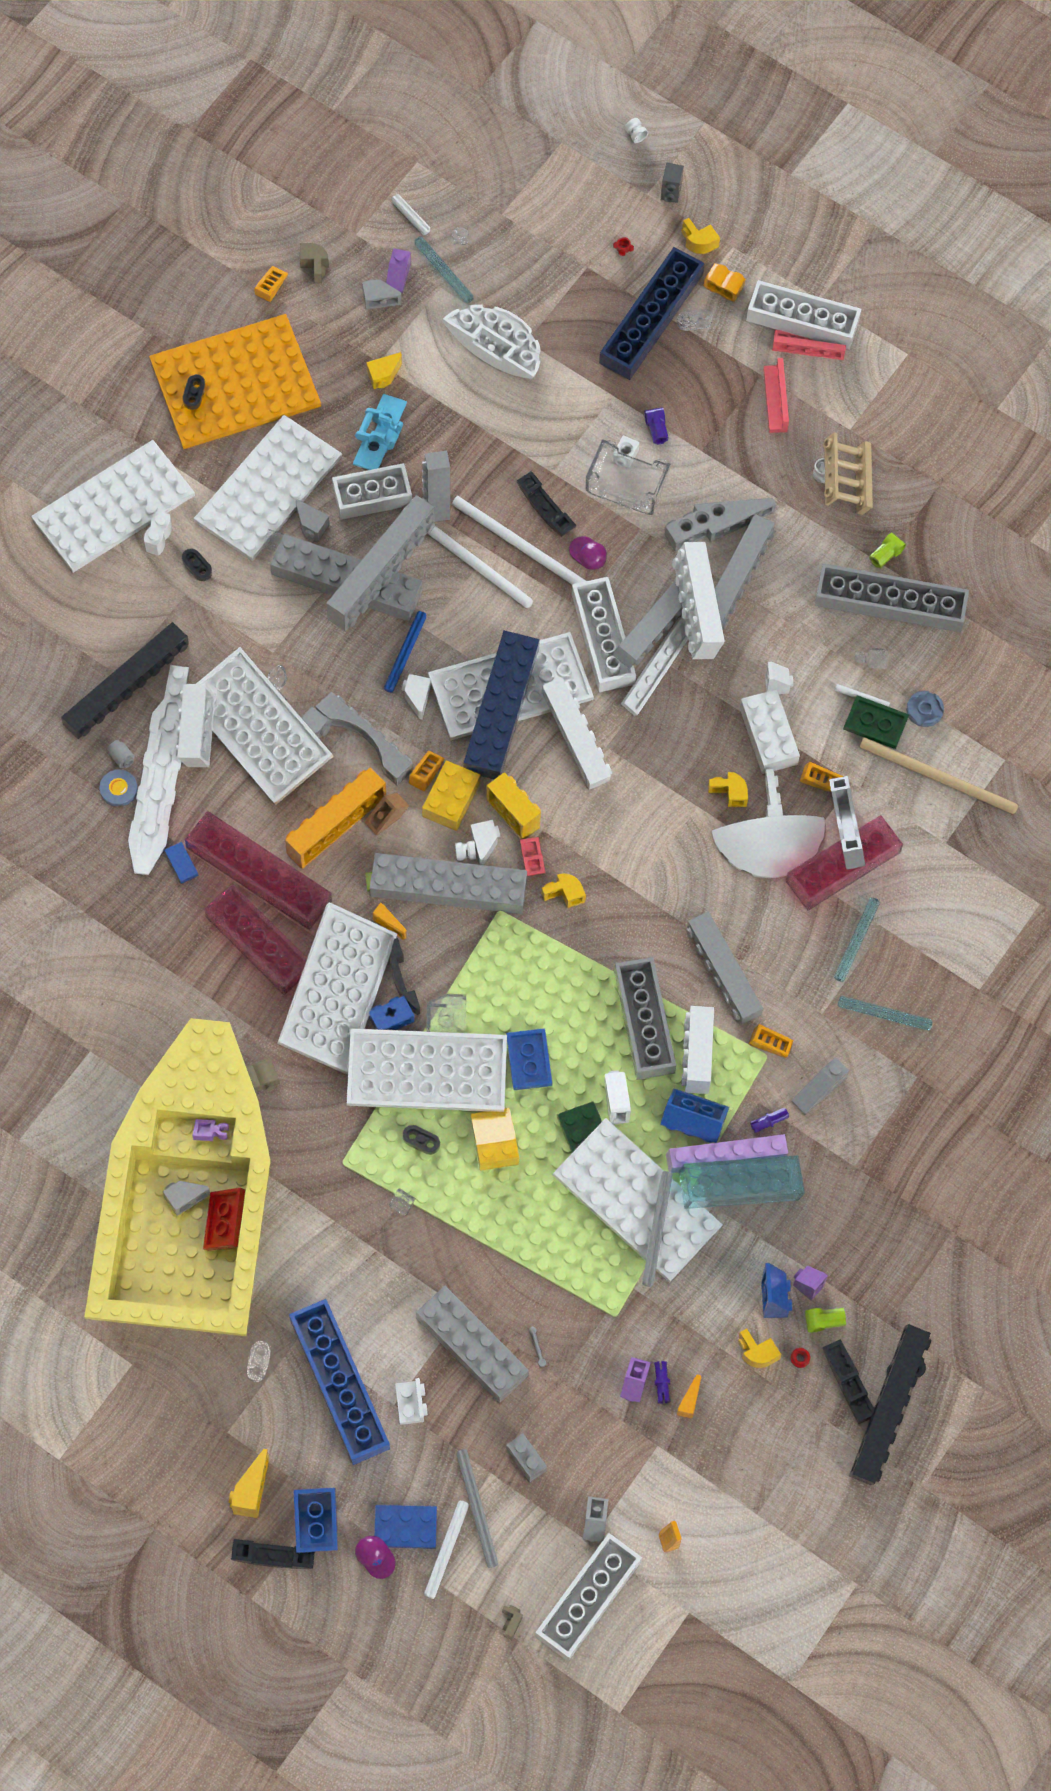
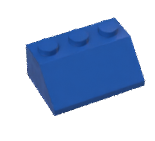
[660,1088,729,1143]

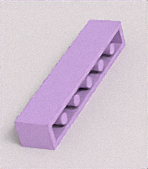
[666,1134,788,1173]

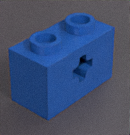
[369,996,415,1030]

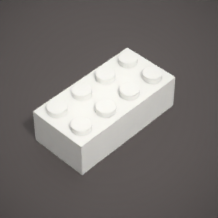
[332,463,412,520]
[176,684,215,768]
[740,690,800,774]
[682,1006,714,1094]

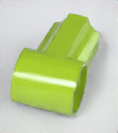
[869,533,906,569]
[805,1308,846,1333]

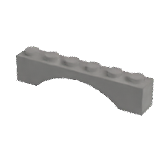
[315,692,413,786]
[829,776,865,869]

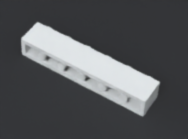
[541,677,612,790]

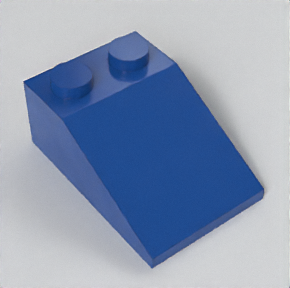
[761,1263,792,1318]
[294,1488,338,1553]

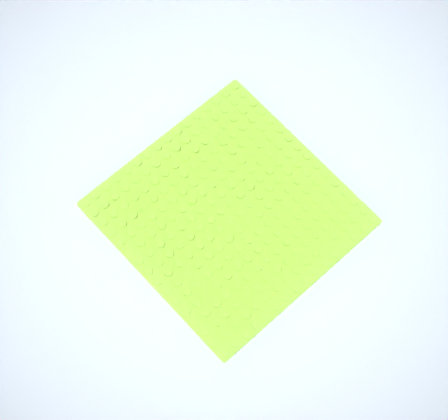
[343,911,767,1317]

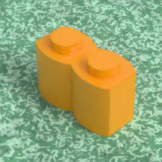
[703,263,746,302]

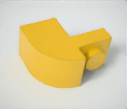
[681,218,720,254]
[708,772,748,807]
[541,873,586,908]
[738,1328,781,1368]

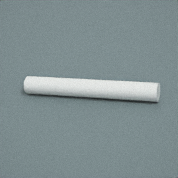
[835,684,890,707]

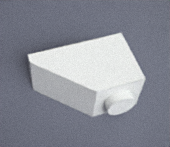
[765,662,793,694]
[402,674,431,719]
[471,820,500,865]

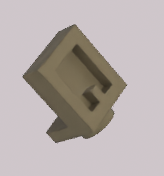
[502,1605,523,1640]

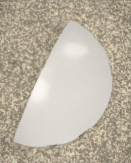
[442,305,541,379]
[712,815,825,878]

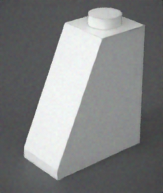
[604,1071,631,1124]

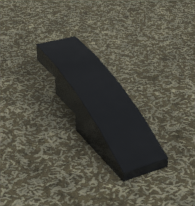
[822,1339,874,1424]

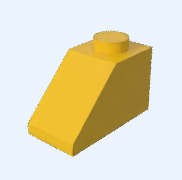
[366,352,402,389]

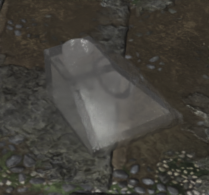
[426,994,466,1033]

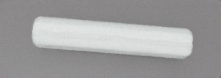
[392,194,430,235]

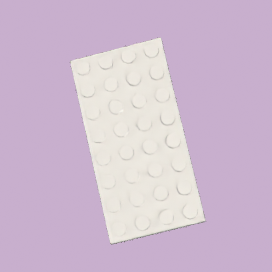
[194,415,342,561]
[31,440,195,573]
[428,632,594,741]
[196,647,334,805]
[277,902,397,1074]
[347,1029,507,1112]
[552,1118,723,1283]

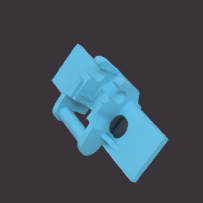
[353,394,407,470]

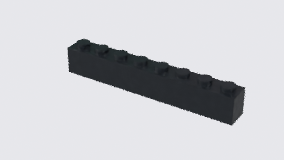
[61,622,189,739]
[849,1324,932,1485]

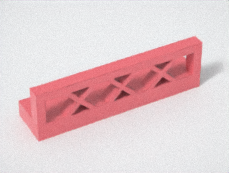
[772,329,846,360]
[763,358,789,433]

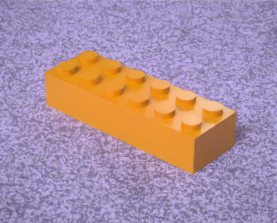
[285,767,386,869]

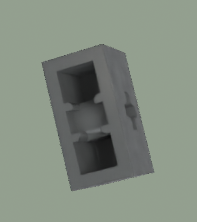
[660,162,684,203]

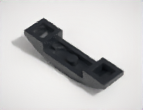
[517,471,576,537]
[391,938,420,1015]
[231,1539,315,1569]

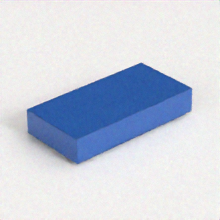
[165,842,199,884]

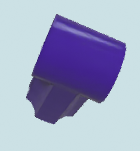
[644,407,669,445]

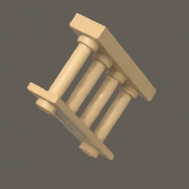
[823,432,873,515]

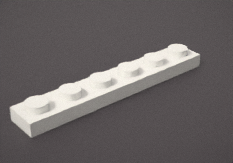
[621,617,688,716]

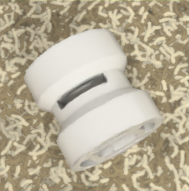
[624,118,648,143]
[813,458,825,483]
[455,841,476,861]

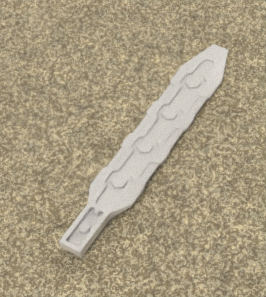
[128,665,189,876]

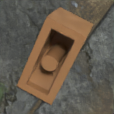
[364,793,409,835]

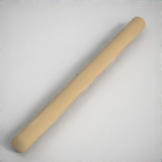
[860,737,1018,814]

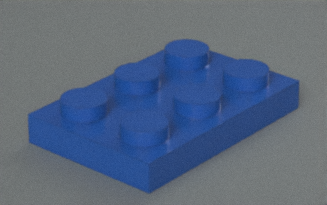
[506,1028,552,1090]
[374,1505,437,1549]

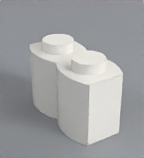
[144,511,172,556]

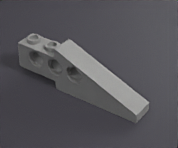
[664,498,776,551]

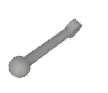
[529,1327,546,1367]

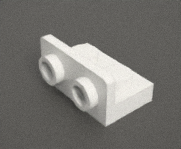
[395,1378,428,1425]

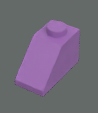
[386,248,411,293]
[793,1266,828,1301]
[620,1357,651,1403]

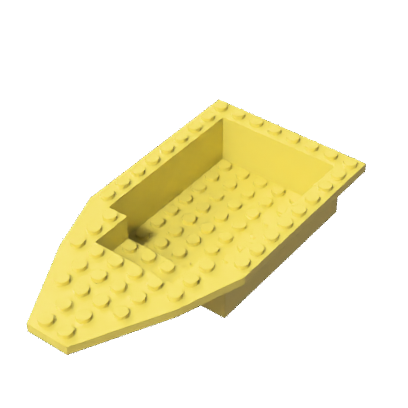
[84,1018,271,1336]

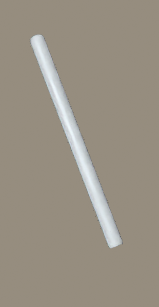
[452,496,586,584]
[402,506,533,608]

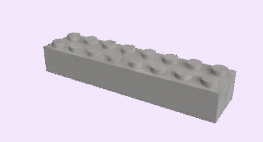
[326,495,435,632]
[270,534,423,622]
[815,563,969,632]
[370,853,527,914]

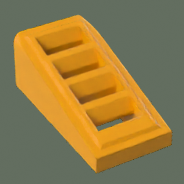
[254,266,288,302]
[409,750,445,791]
[800,762,843,792]
[373,902,407,940]
[748,1024,794,1058]
[677,1374,701,1419]
[659,1520,682,1552]

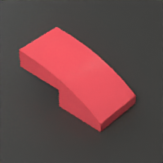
[520,837,545,876]

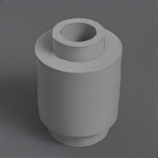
[107,740,135,768]

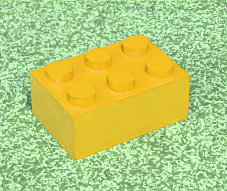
[422,760,480,831]
[486,772,541,840]

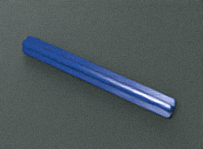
[384,611,426,693]

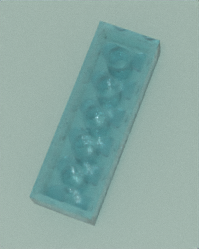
[679,1155,805,1209]

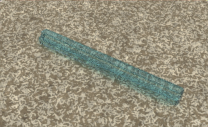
[415,236,474,303]
[834,897,880,982]
[838,996,933,1031]

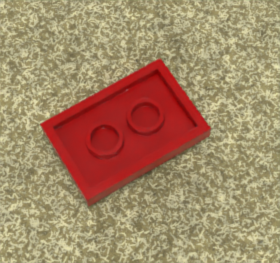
[203,1187,246,1251]

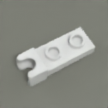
[765,769,783,817]

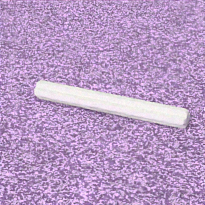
[424,1500,469,1599]

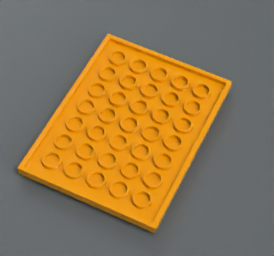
[149,314,321,450]

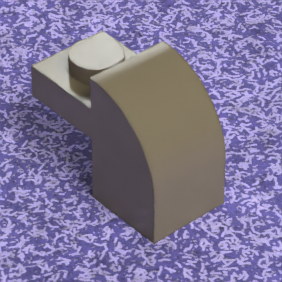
[300,243,329,283]

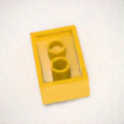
[471,1108,519,1171]
[229,1449,269,1518]

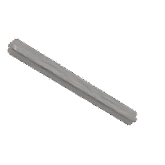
[642,1171,673,1287]
[457,1449,498,1568]

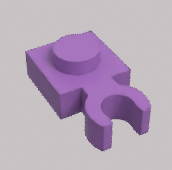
[192,1119,229,1141]

